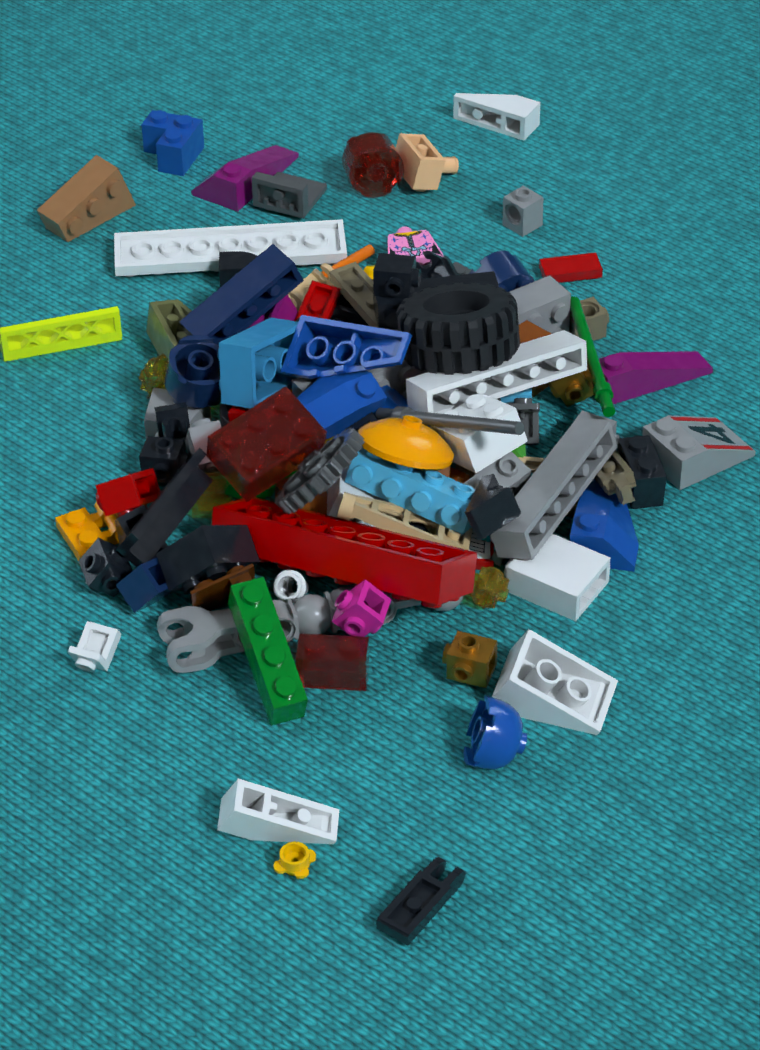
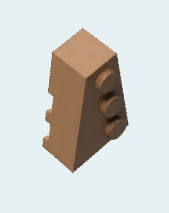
[37,155,136,242]

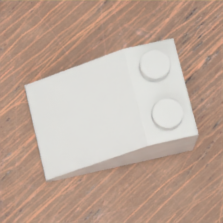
[492,629,618,735]

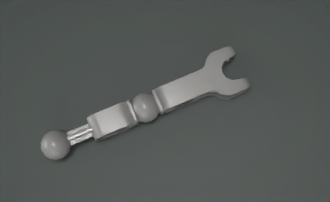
[157,584,464,673]

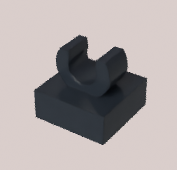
[154,402,190,439]

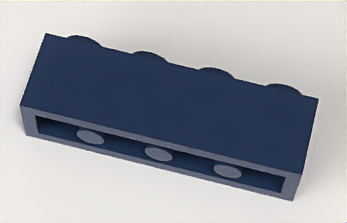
[180,244,304,345]

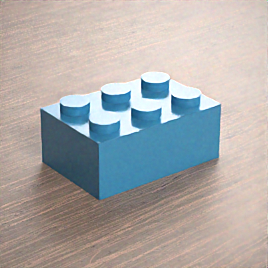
[218,317,298,409]

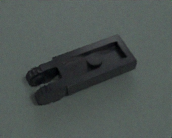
[376,857,466,946]

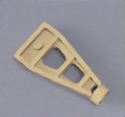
[336,492,472,550]

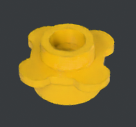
[274,841,316,879]

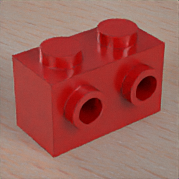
[95,468,161,518]

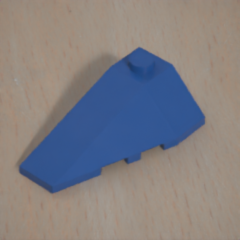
[280,315,412,379]

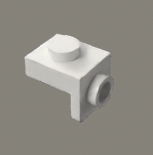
[67,621,122,672]

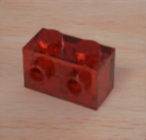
[296,633,369,691]

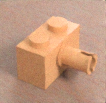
[392,133,459,192]

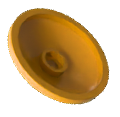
[358,415,454,470]

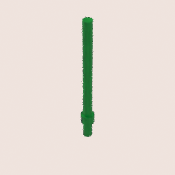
[570,296,615,417]

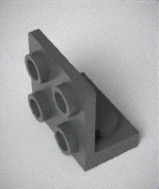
[252,172,327,219]

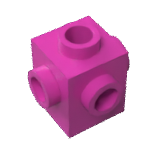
[332,579,391,641]

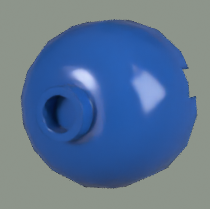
[464,696,527,770]

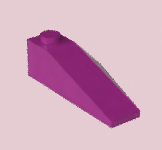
[191,145,299,212]
[592,351,713,404]

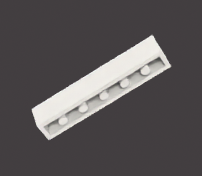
[406,330,587,414]

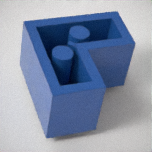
[141,110,204,176]

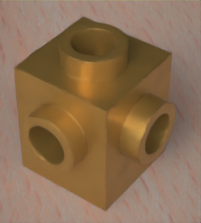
[549,365,594,407]
[442,631,497,688]

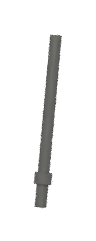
[376,406,524,435]

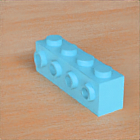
[344,447,476,535]

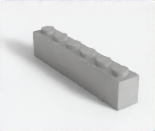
[490,419,617,560]

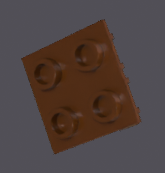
[190,563,255,611]

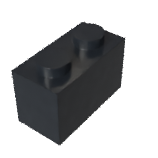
[617,435,667,509]

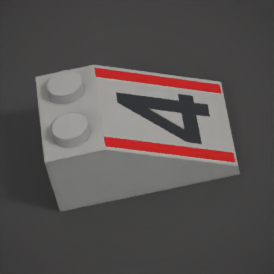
[642,415,756,491]

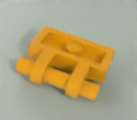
[55,501,119,561]

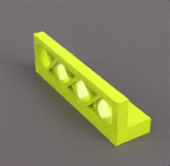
[0,306,122,362]

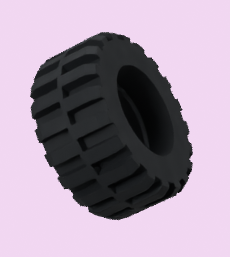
[397,283,520,375]

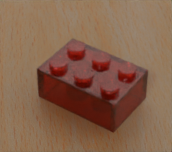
[206,386,327,502]

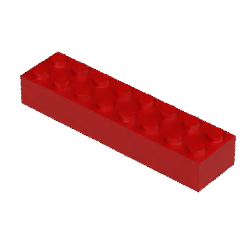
[212,496,477,608]

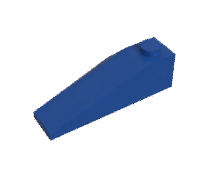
[255,370,387,462]
[570,479,639,572]

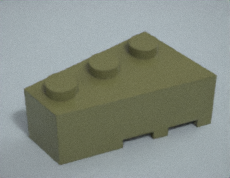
[146,299,192,369]

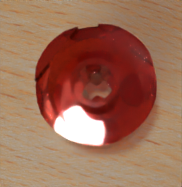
[342,132,404,198]

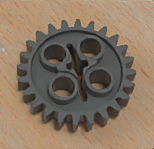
[275,427,365,515]

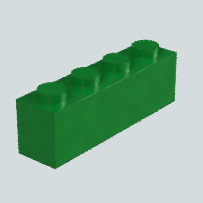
[228,577,308,726]

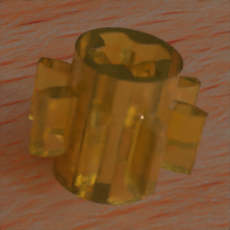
[467,566,510,608]

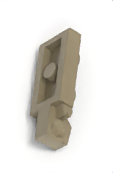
[594,450,636,505]

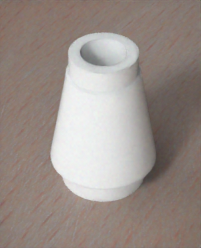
[273,570,309,603]

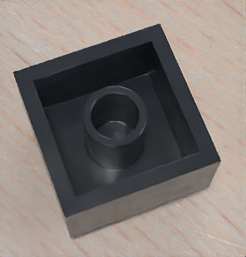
[156,525,260,594]

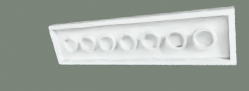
[114,219,347,277]

